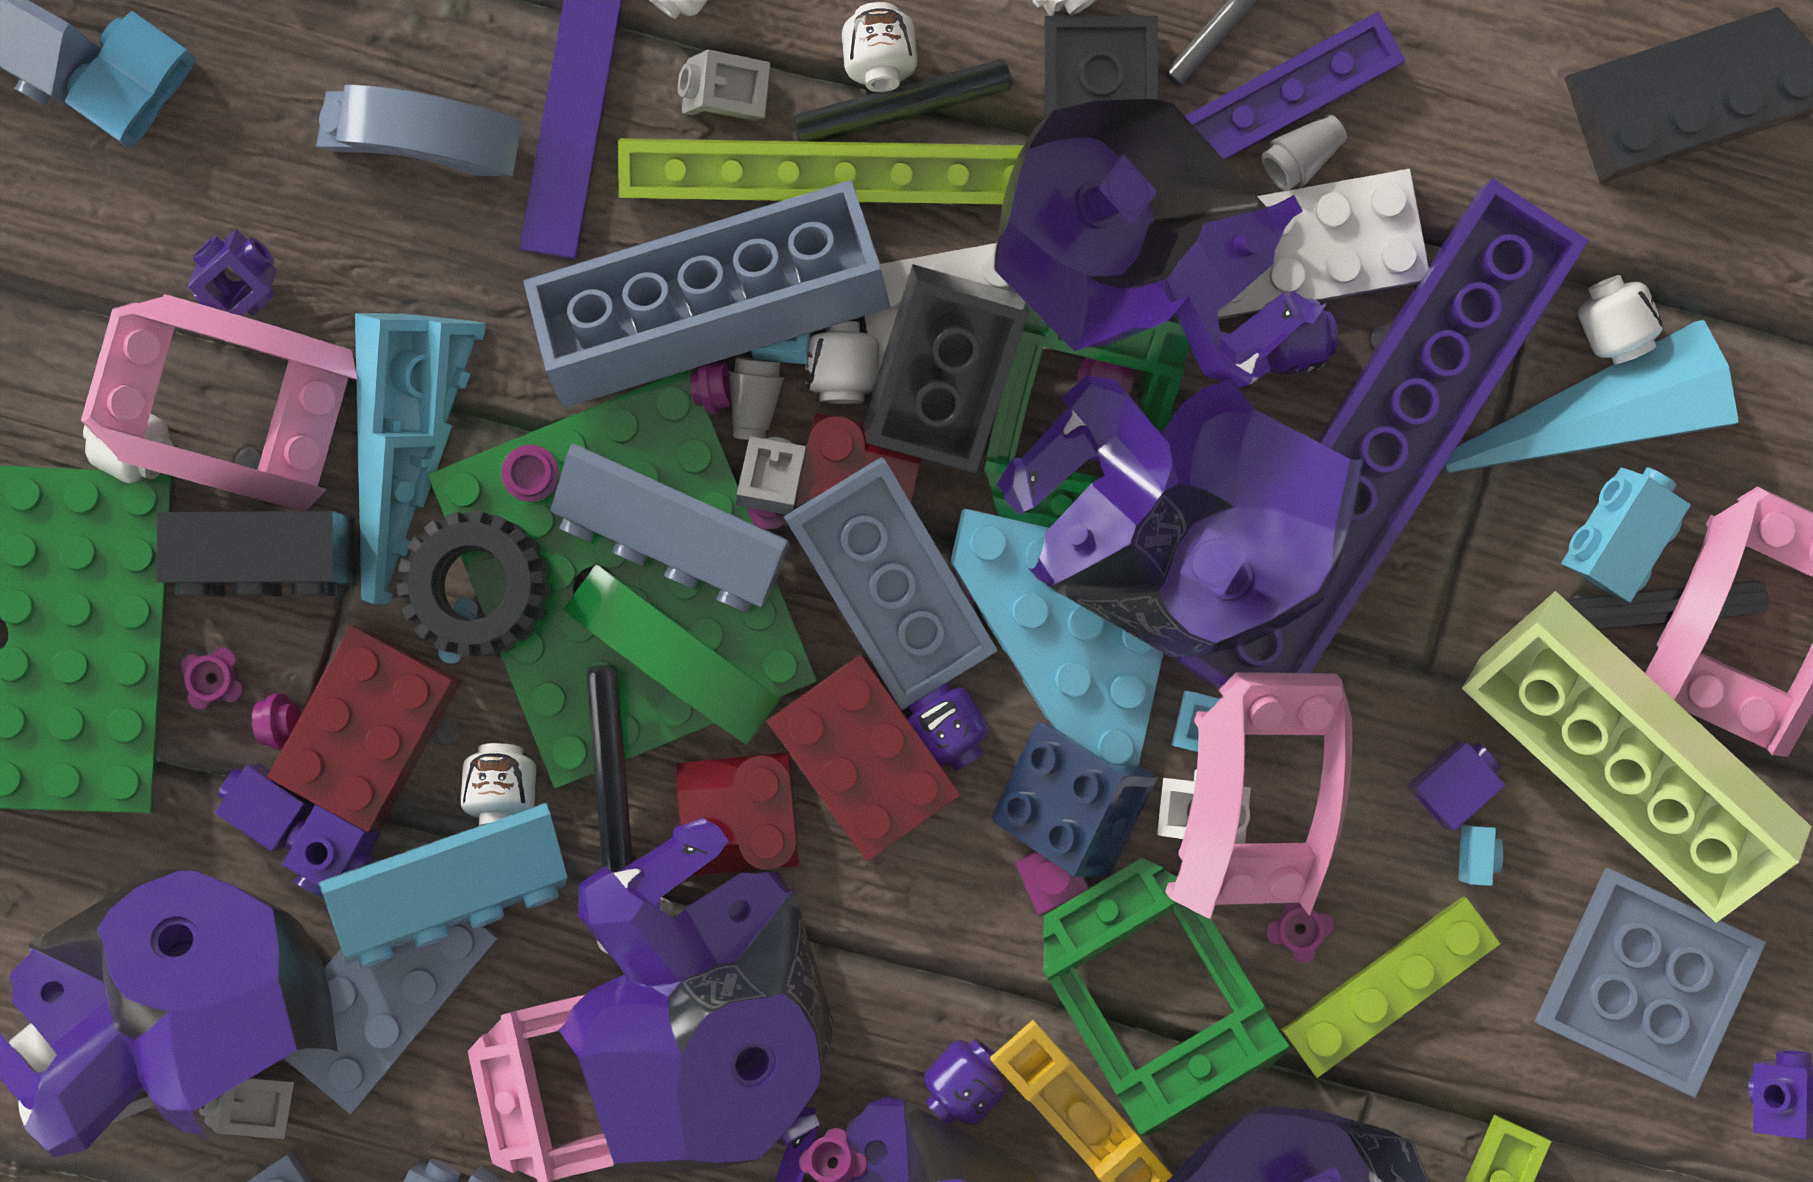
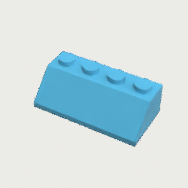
[319,803,568,968]

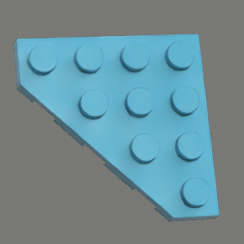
[950,509,1163,766]

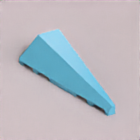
[355,313,486,604]
[1442,320,1739,474]

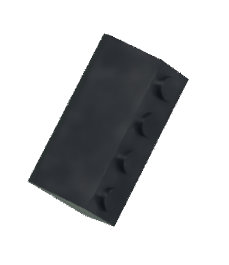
[1564,7,1813,183]

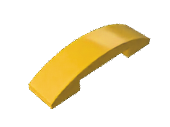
[990,1020,1173,1182]

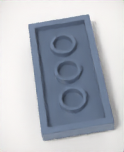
[784,457,998,710]
[284,921,500,1115]

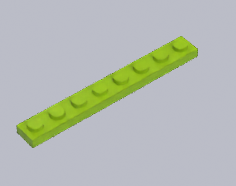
[618,138,1024,204]

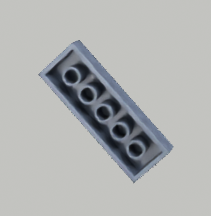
[523,180,891,408]

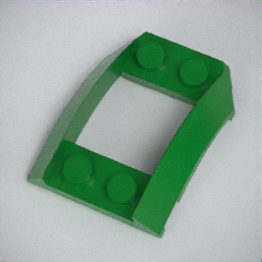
[984,302,1190,528]
[1042,858,1290,1137]

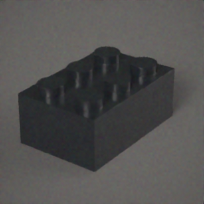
[863,264,1029,473]
[157,511,355,598]

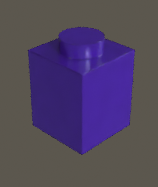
[1406,741,1505,831]
[214,764,314,851]

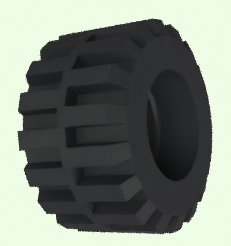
[397,510,552,657]

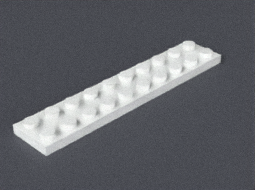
[864,169,1429,370]

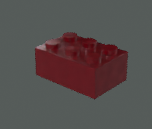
[267,625,462,832]
[767,654,960,862]

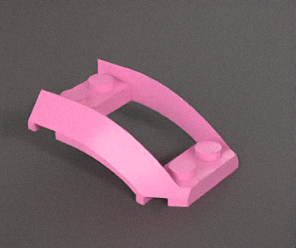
[81,294,358,511]
[1645,487,1813,757]
[1165,672,1352,919]
[467,994,613,1182]

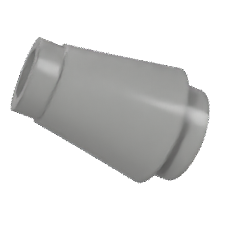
[1261,114,1347,191]
[728,357,785,440]

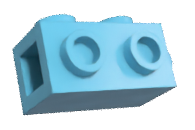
[1561,467,1691,602]

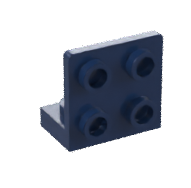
[992,722,1158,877]

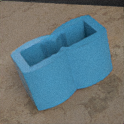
[64,11,196,149]

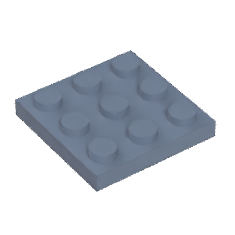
[1534,868,1766,1098]

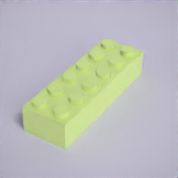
[1462,591,1812,923]

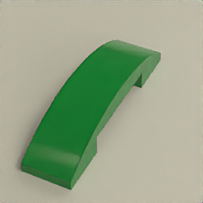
[563,564,781,745]

